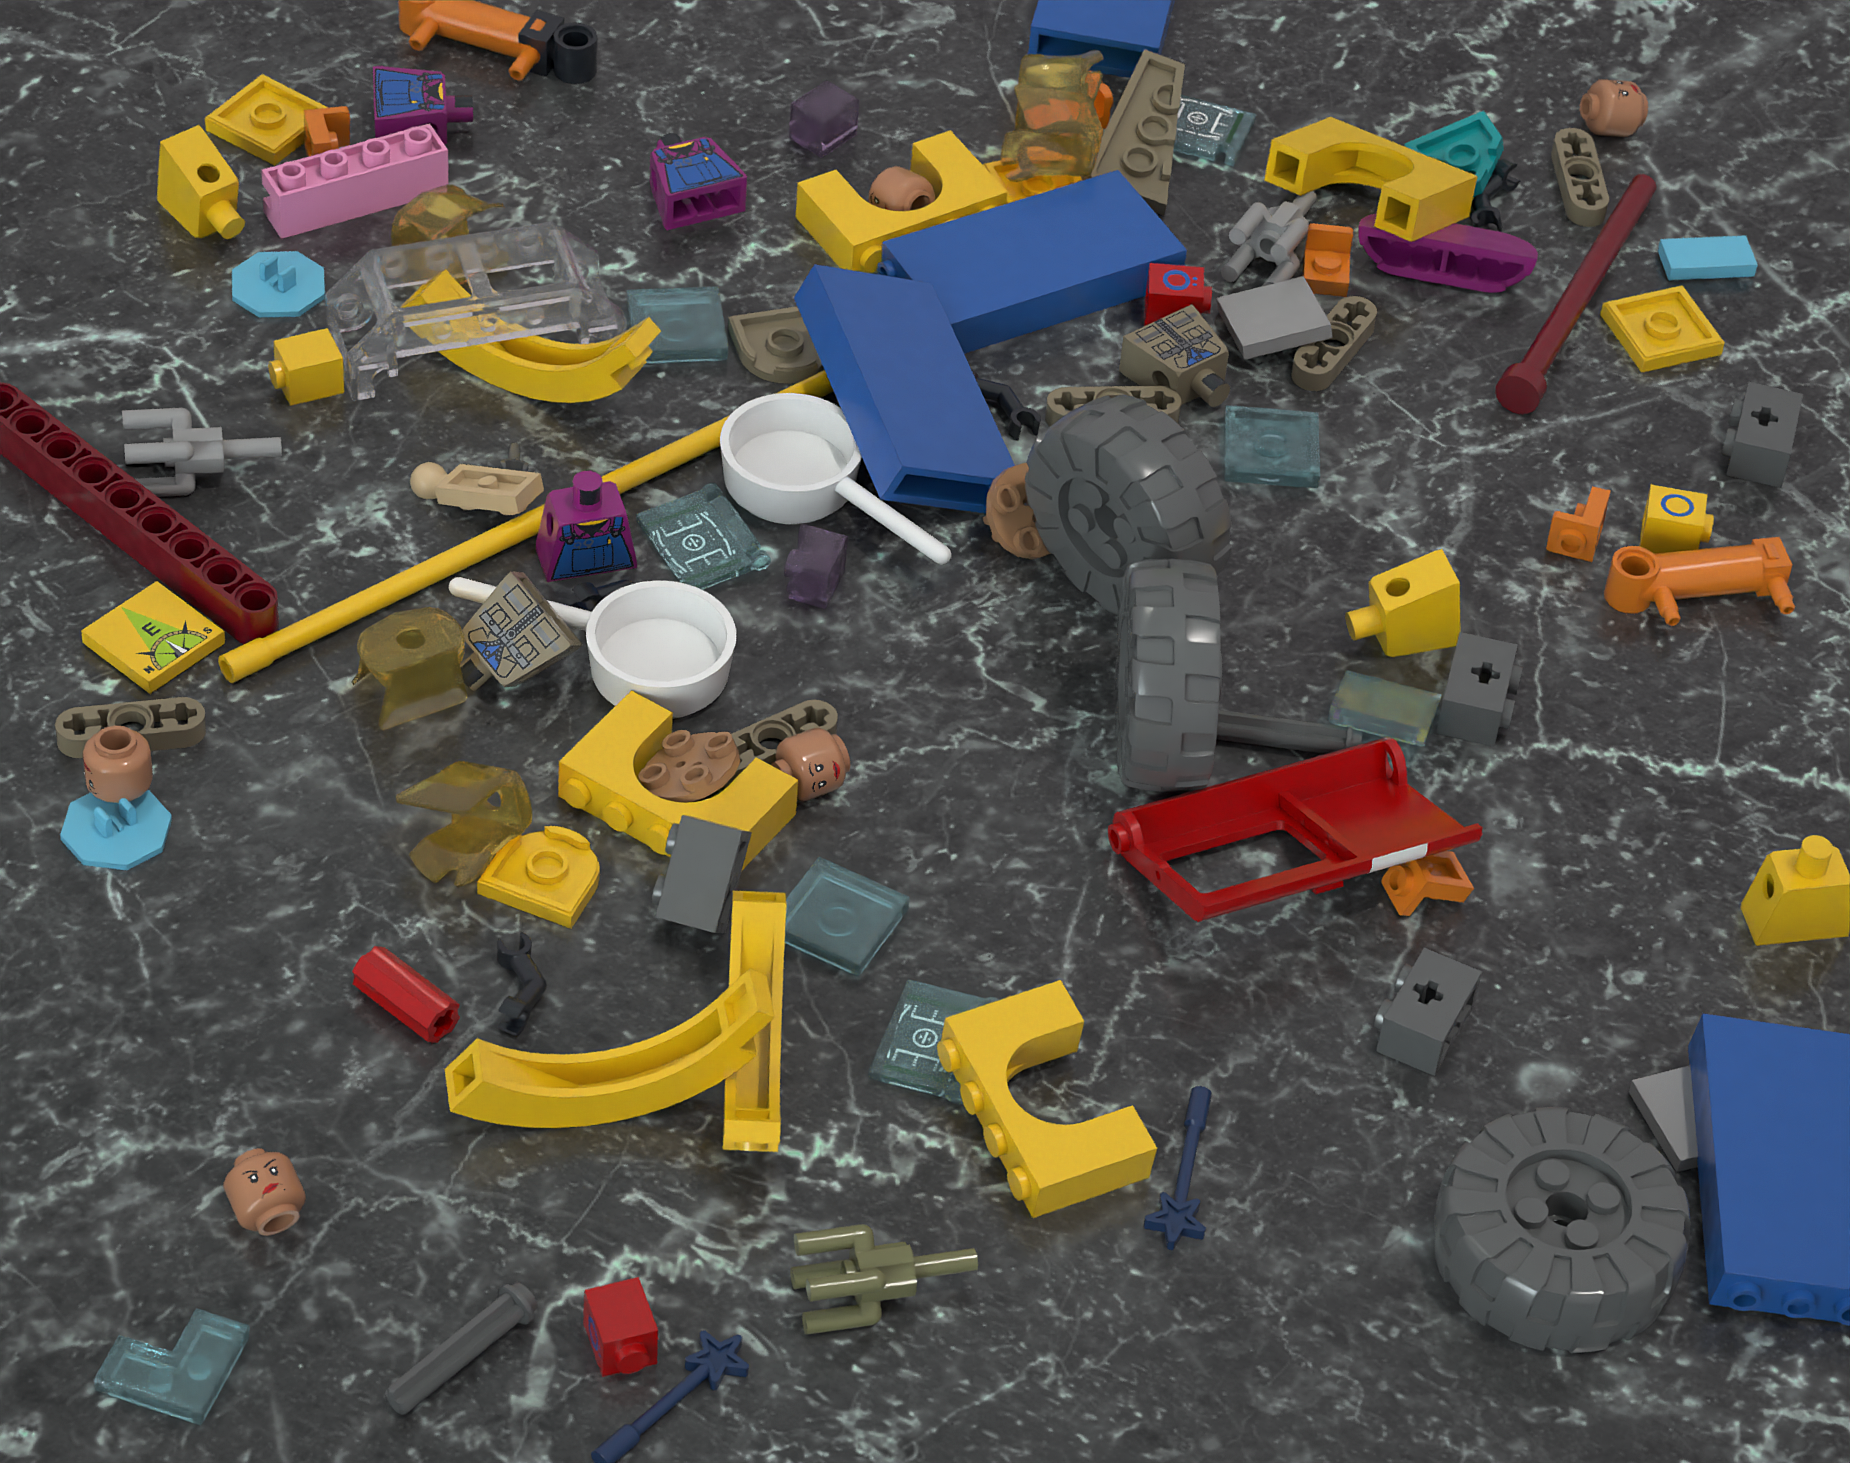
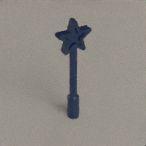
[1143,1086,1212,1250]
[591,1331,749,1463]

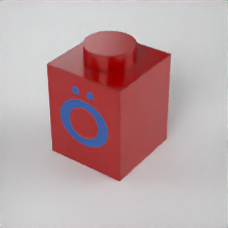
[1144,263,1212,326]
[583,1277,658,1377]

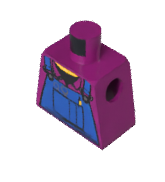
[373,66,473,145]
[650,133,747,230]
[536,471,637,582]

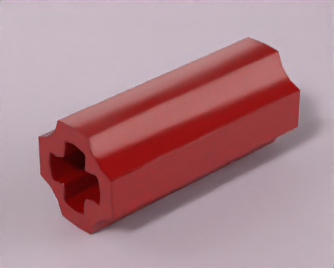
[352,946,460,1043]

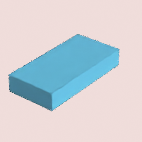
[1658,235,1758,280]

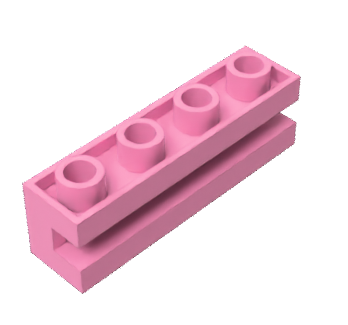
[262,123,449,239]

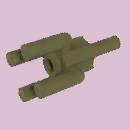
[790,1224,978,1335]

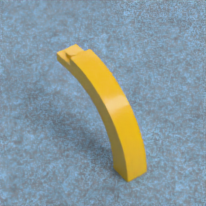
[396,269,661,403]
[723,891,786,1152]
[445,969,775,1128]

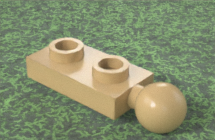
[410,462,544,515]

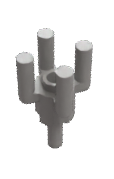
[1221,191,1317,286]
[122,408,282,497]

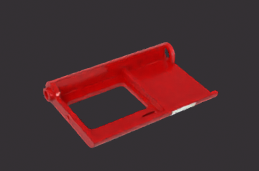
[1108,737,1482,922]

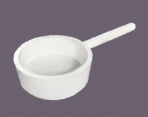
[720,393,951,564]
[449,577,736,719]

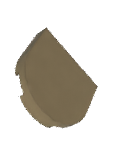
[728,306,824,383]

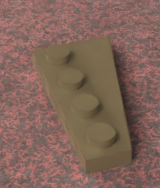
[1083,49,1185,216]

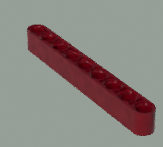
[0,382,279,644]

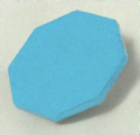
[232,251,325,318]
[60,790,172,870]

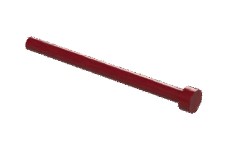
[1495,174,1657,414]

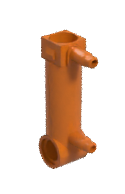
[1604,537,1795,626]

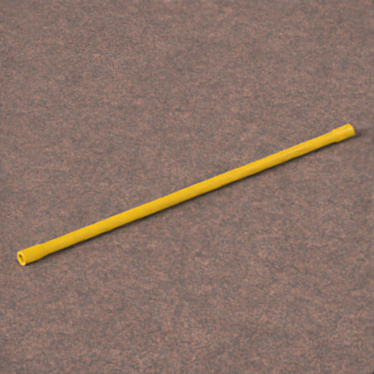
[218,370,834,683]

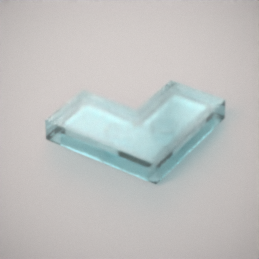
[94,1308,250,1425]

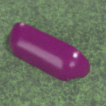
[1358,214,1538,293]

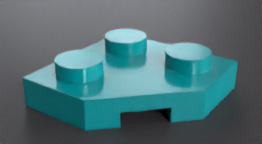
[1404,110,1504,197]

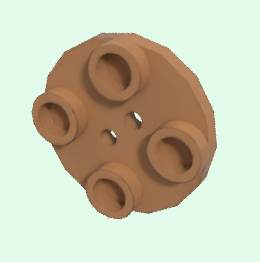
[983,463,1051,559]
[638,730,740,803]

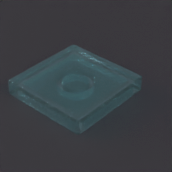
[626,286,728,363]
[1224,405,1320,488]
[1327,670,1442,747]
[785,857,910,977]

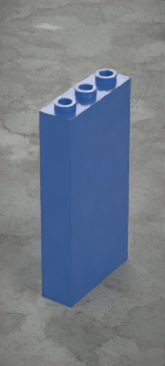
[1028,0,1175,78]
[877,170,1187,353]
[794,264,1015,513]
[1688,1013,1850,1325]

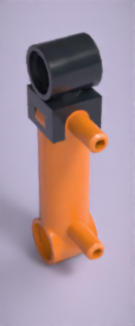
[398,0,598,84]

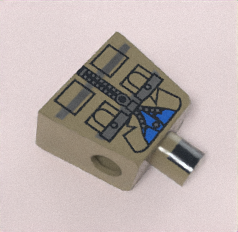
[1119,305,1230,407]
[455,572,583,691]

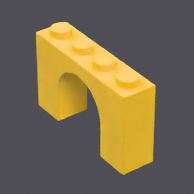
[1264,117,1477,242]
[795,130,1007,273]
[558,690,798,870]
[937,980,1157,1218]

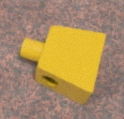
[157,125,245,239]
[1345,549,1461,657]
[1740,835,1850,946]

